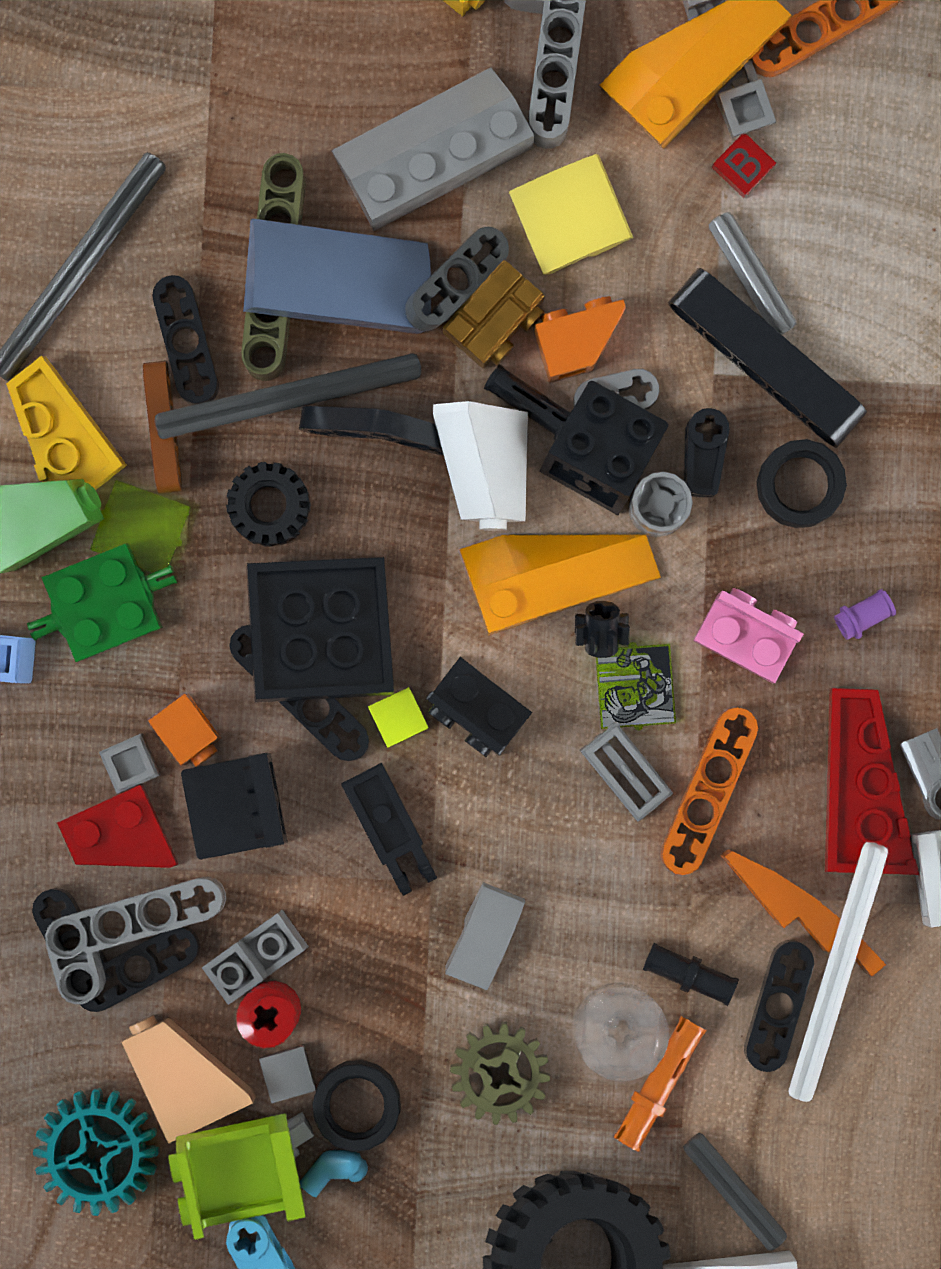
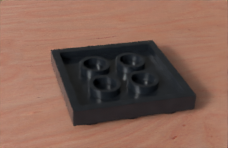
[246,557,394,703]

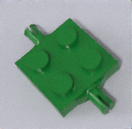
[27,543,178,662]

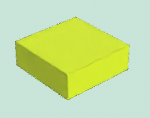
[368,687,429,748]

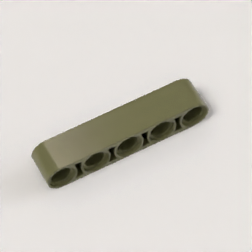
[241,153,306,381]

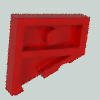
[57,784,178,868]

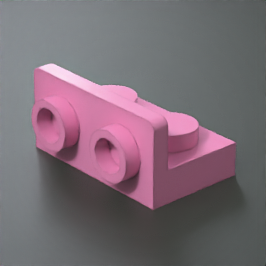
[693,588,804,684]

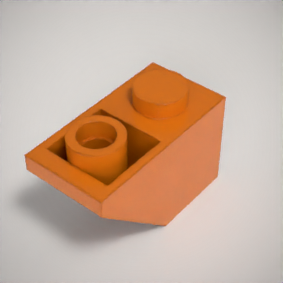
[534,296,626,383]

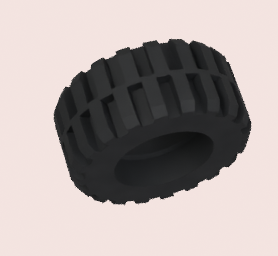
[483,1171,671,1269]

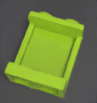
[169,1113,306,1240]

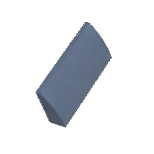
[243,219,431,334]

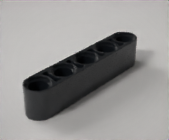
[668,268,867,447]

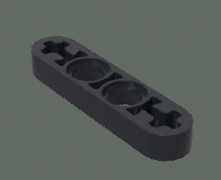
[229,625,370,761]

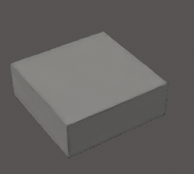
[99,734,161,794]
[259,1045,317,1104]

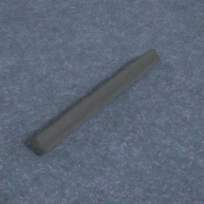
[0,152,166,381]
[154,353,421,439]

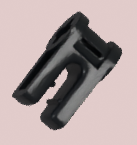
[683,408,730,498]

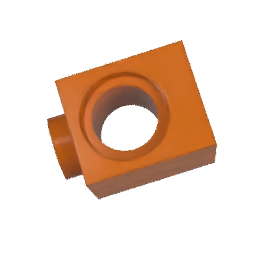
[148,693,222,767]

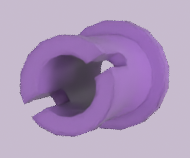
[834,589,896,640]

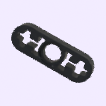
[152,275,219,405]
[744,940,814,1072]

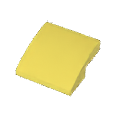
[509,154,633,275]

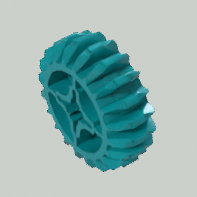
[33,1088,160,1216]

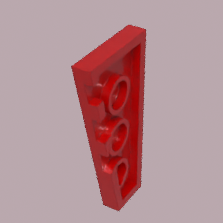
[825,688,919,875]

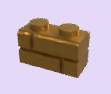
[443,260,545,369]

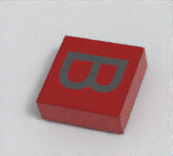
[711,133,776,198]

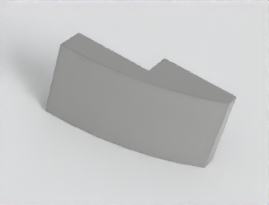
[445,882,525,990]
[202,910,309,1005]

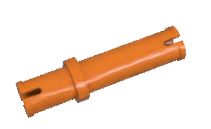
[613,1016,707,1152]

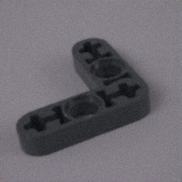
[299,406,444,456]
[32,888,200,1012]

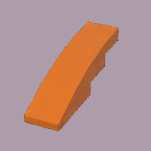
[720,849,886,976]

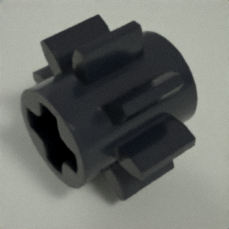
[575,601,630,658]

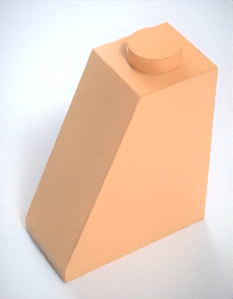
[121,1015,256,1144]

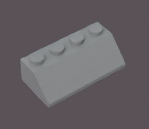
[331,67,534,231]

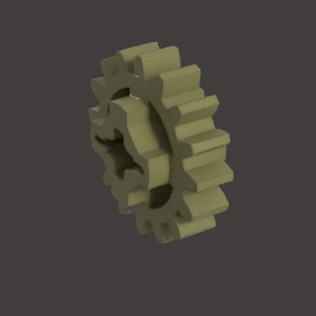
[450,1022,550,1125]

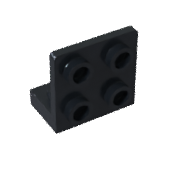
[539,381,669,515]
[426,657,532,758]
[181,753,288,860]

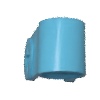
[226,1215,295,1269]

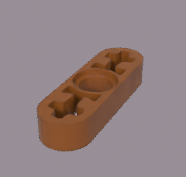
[143,360,182,494]

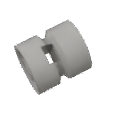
[628,472,693,537]

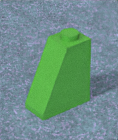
[0,479,105,574]

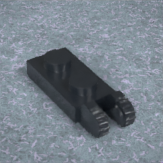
[341,763,437,896]

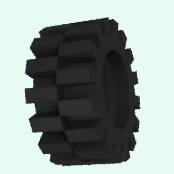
[226,462,311,547]

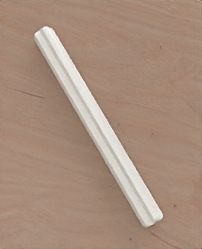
[788,842,888,1102]

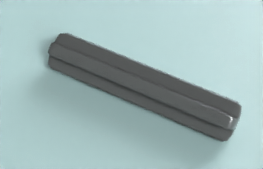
[683,1133,787,1251]

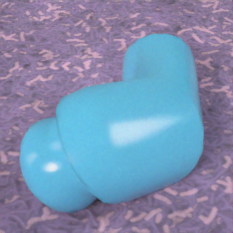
[300,1150,368,1198]

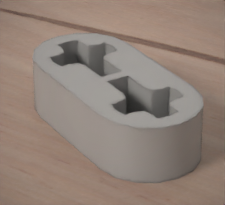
[574,369,659,410]

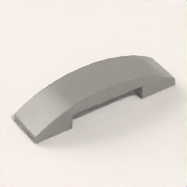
[683,0,776,138]

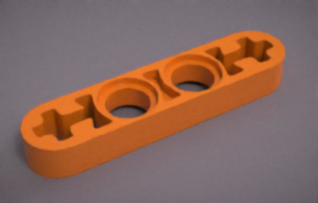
[751,0,901,77]
[661,707,758,875]

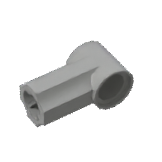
[899,728,941,820]

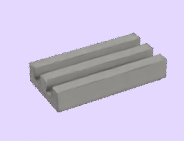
[580,721,673,822]

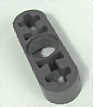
[405,227,509,331]

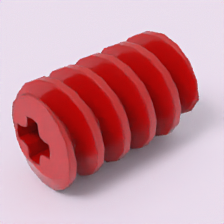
[236,980,301,1048]

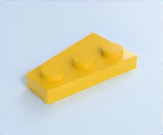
[6,356,127,490]

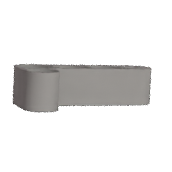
[504,0,586,149]
[45,877,226,1004]

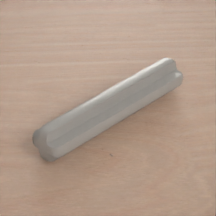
[709,212,796,335]

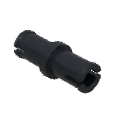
[643,943,739,1006]

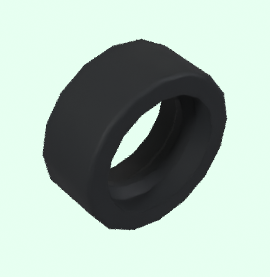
[757,439,847,528]
[312,1060,401,1152]

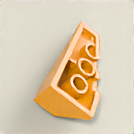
[599,0,792,149]
[459,534,661,636]

